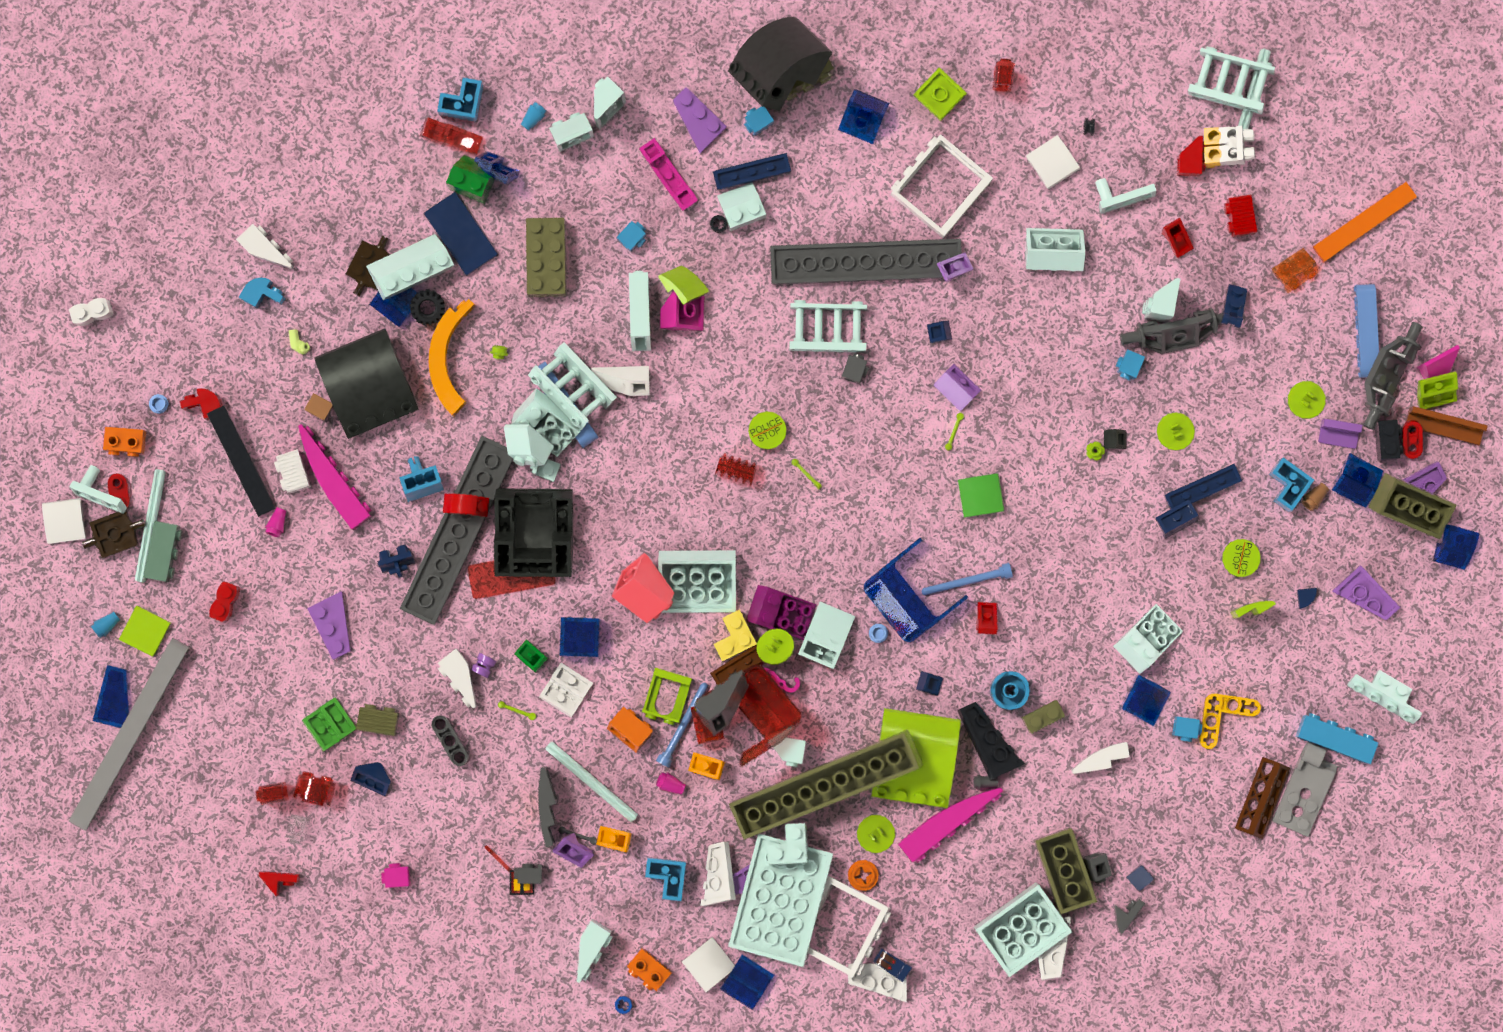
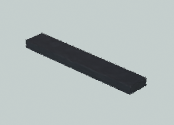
[207,405,276,517]

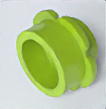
[490,345,508,359]
[1086,442,1105,460]

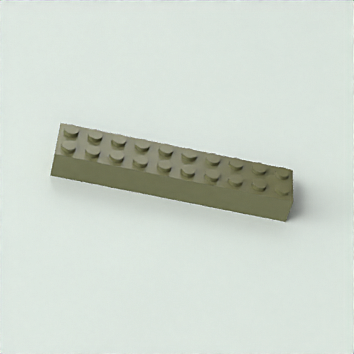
[729,729,923,840]

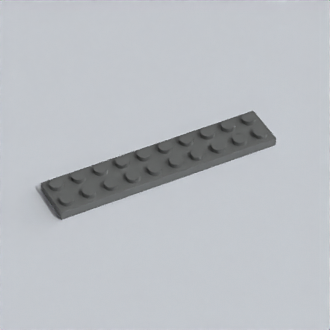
[770,239,963,285]
[400,435,513,625]

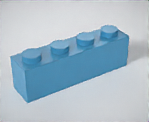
[1295,713,1379,764]

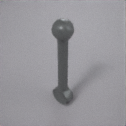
[558,827,597,844]

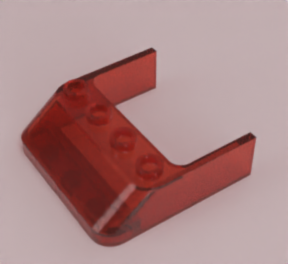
[695,665,802,767]

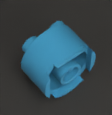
[989,671,1030,710]

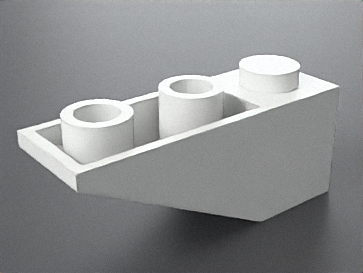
[236,224,294,269]
[591,366,650,396]
[438,649,477,709]

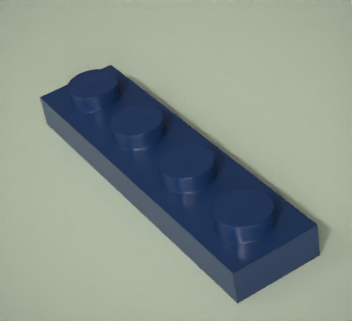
[713,153,791,191]
[1164,464,1242,509]

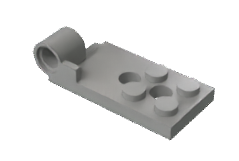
[1272,742,1338,837]

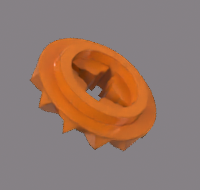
[848,860,879,891]

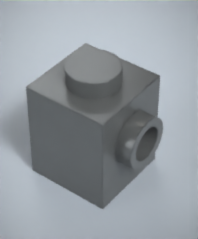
[841,353,869,384]

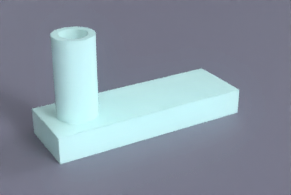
[1095,178,1156,214]
[69,465,127,514]

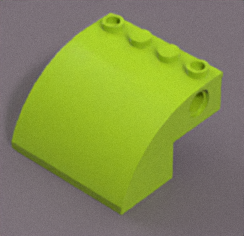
[871,708,961,808]

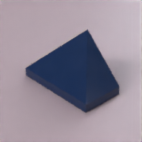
[350,762,391,796]

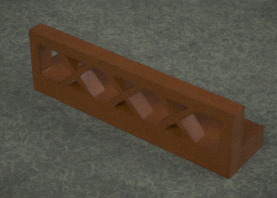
[710,644,765,685]
[1235,757,1290,840]

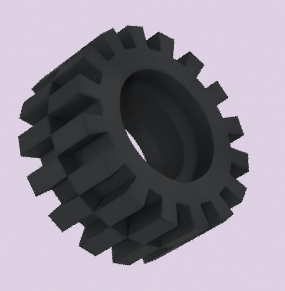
[410,289,445,326]

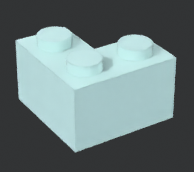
[767,823,808,865]

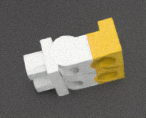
[1204,126,1255,168]

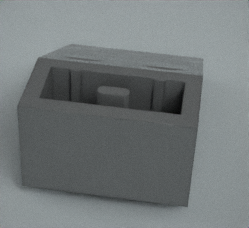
[694,670,748,736]

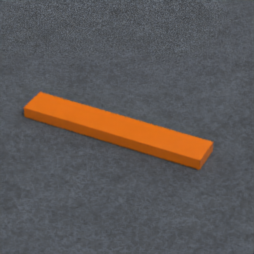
[1312,182,1417,263]

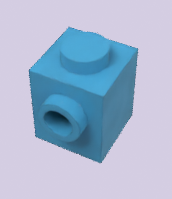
[744,106,774,136]
[616,221,646,252]
[1116,349,1145,381]
[1172,716,1202,742]

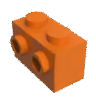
[103,427,146,457]
[607,706,653,753]
[627,948,672,991]

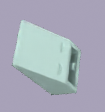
[511,388,580,457]
[798,602,855,669]
[1113,604,1183,674]
[577,919,613,983]

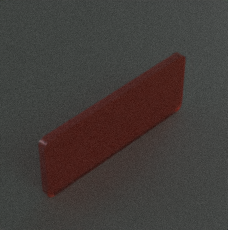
[468,561,556,599]

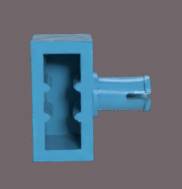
[399,456,444,502]

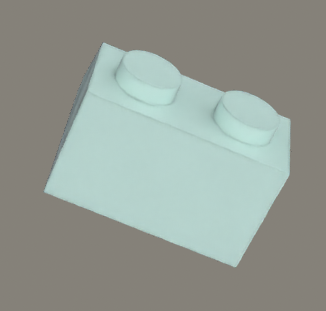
[549,112,594,152]
[717,182,766,231]
[504,424,554,466]
[767,735,806,767]

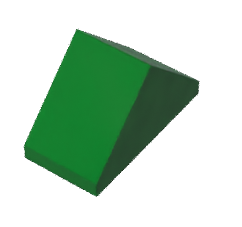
[514,639,549,673]

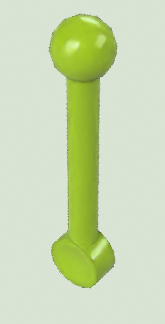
[945,413,964,451]
[791,459,822,489]
[498,701,536,720]

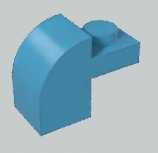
[239,278,285,309]

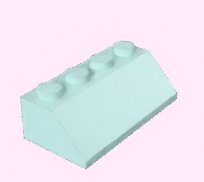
[366,234,454,301]

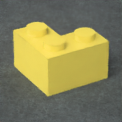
[714,610,757,662]

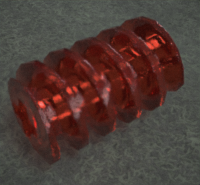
[715,453,757,487]

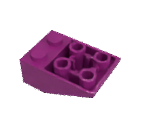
[746,585,816,640]

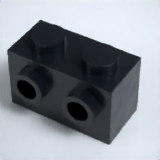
[1375,420,1403,461]

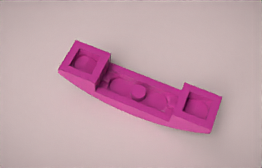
[639,138,698,211]

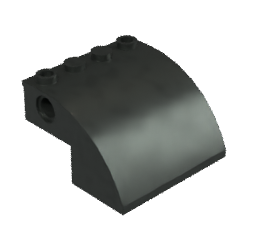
[728,17,832,111]
[314,328,419,439]
[494,488,573,577]

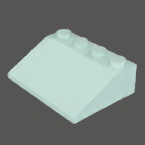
[658,550,736,613]
[973,882,1072,977]

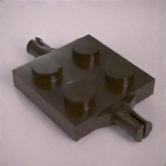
[345,236,391,297]
[82,509,146,559]

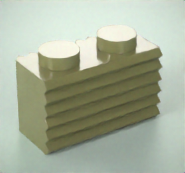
[1021,700,1065,734]
[356,704,399,736]

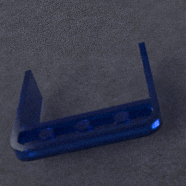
[863,538,968,642]

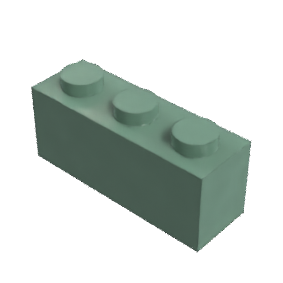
[143,521,182,582]

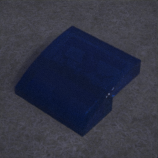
[474,151,520,184]
[369,288,419,327]
[1433,524,1480,570]
[720,954,774,1010]

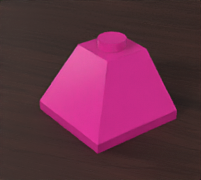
[660,290,704,331]
[1417,345,1460,379]

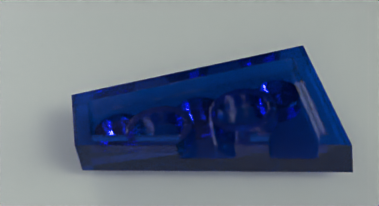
[92,665,129,728]

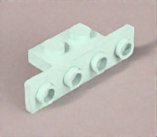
[1347,670,1422,724]

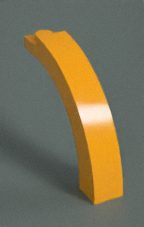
[428,299,475,417]

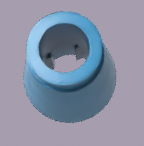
[521,102,547,131]
[91,612,120,638]

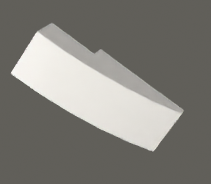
[1071,742,1129,774]

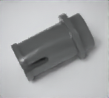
[973,774,998,790]

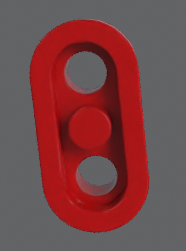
[1402,420,1423,459]
[108,473,130,509]

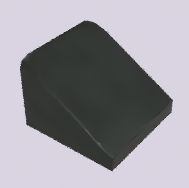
[1104,429,1126,449]

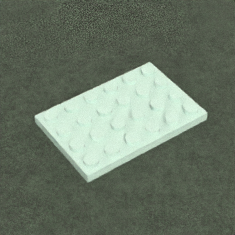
[728,834,833,967]

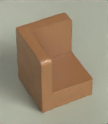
[304,393,334,420]

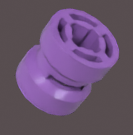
[471,653,496,678]

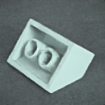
[594,76,626,130]
[1025,228,1085,271]
[1142,278,1180,323]

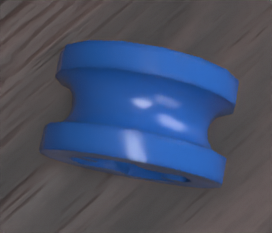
[615,996,632,1014]

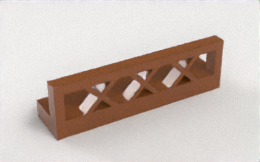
[1406,406,1488,446]

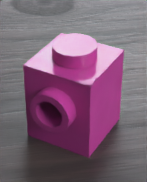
[381,863,410,888]

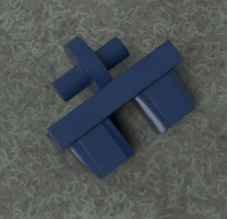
[377,544,415,578]

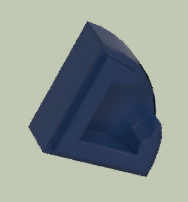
[1297,588,1317,609]

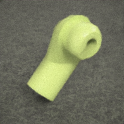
[288,329,310,354]

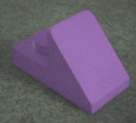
[937,252,973,283]
[552,833,594,868]

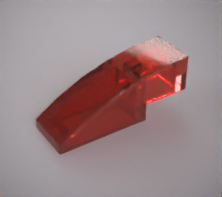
[419,117,483,155]

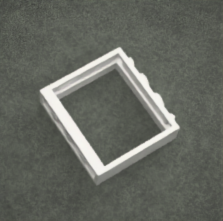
[891,134,993,238]
[807,876,891,977]

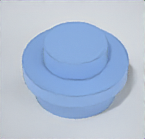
[149,394,169,414]
[869,624,888,643]

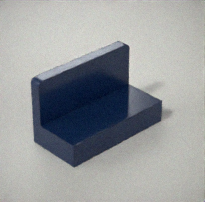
[1155,500,1199,539]

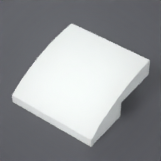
[1026,135,1080,190]
[42,498,86,544]
[539,663,593,718]
[682,937,736,992]

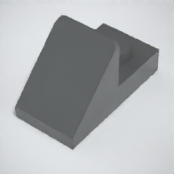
[1113,898,1145,934]

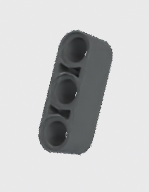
[431,715,469,766]

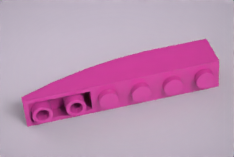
[298,424,372,530]
[897,787,1003,863]

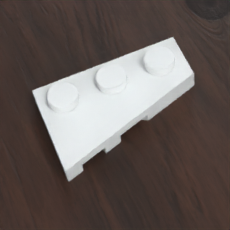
[701,842,736,906]
[1038,916,1071,981]
[848,963,907,1003]

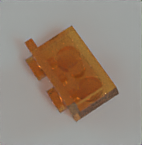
[1272,248,1319,293]

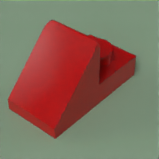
[1162,218,1194,258]
[976,602,998,634]
[259,871,300,897]

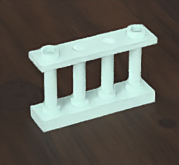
[1188,47,1275,115]
[789,300,867,353]
[528,342,617,431]

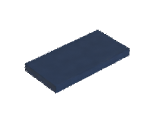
[424,192,498,276]

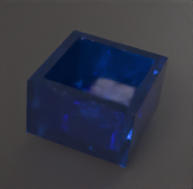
[560,617,600,657]

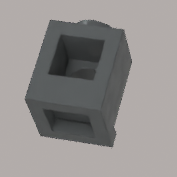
[1082,852,1112,883]
[514,864,542,884]

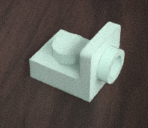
[530,459,561,482]

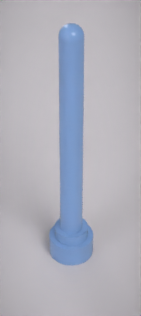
[921,563,1013,595]
[656,682,708,768]

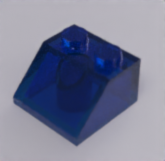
[838,89,890,144]
[1332,453,1384,508]
[1119,674,1171,726]

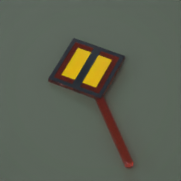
[484,845,534,895]

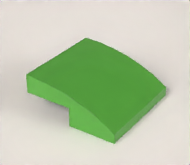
[958,473,1005,518]
[302,697,356,752]

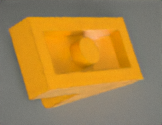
[688,752,725,780]
[596,826,632,852]

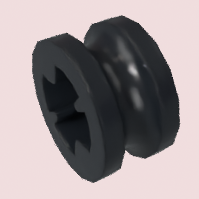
[1083,118,1095,136]
[710,215,727,233]

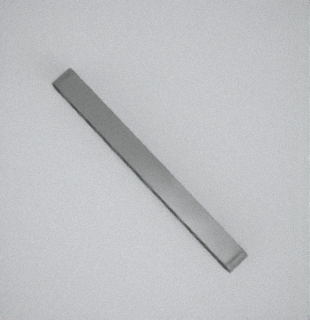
[69,638,190,831]

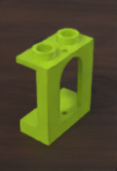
[642,668,692,725]

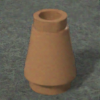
[1301,483,1329,511]

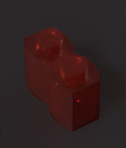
[992,58,1015,92]
[256,782,289,805]

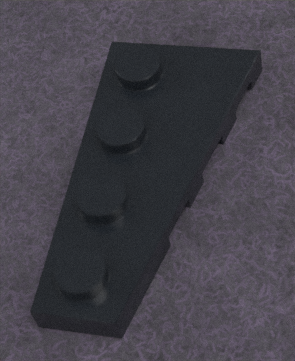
[957,702,1025,780]

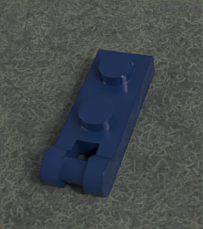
[1221,284,1247,329]

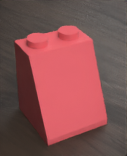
[612,553,674,623]

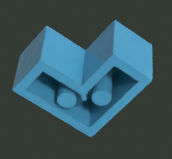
[437,77,483,122]
[1269,457,1314,512]
[645,857,686,901]

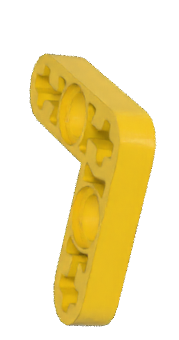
[1199,694,1261,749]

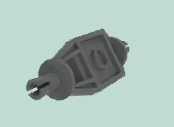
[1119,307,1223,354]
[1363,322,1423,430]

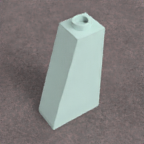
[629,271,651,351]

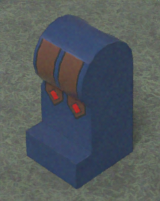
[873,948,912,982]

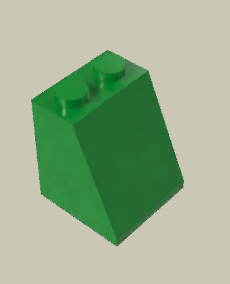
[446,155,499,204]

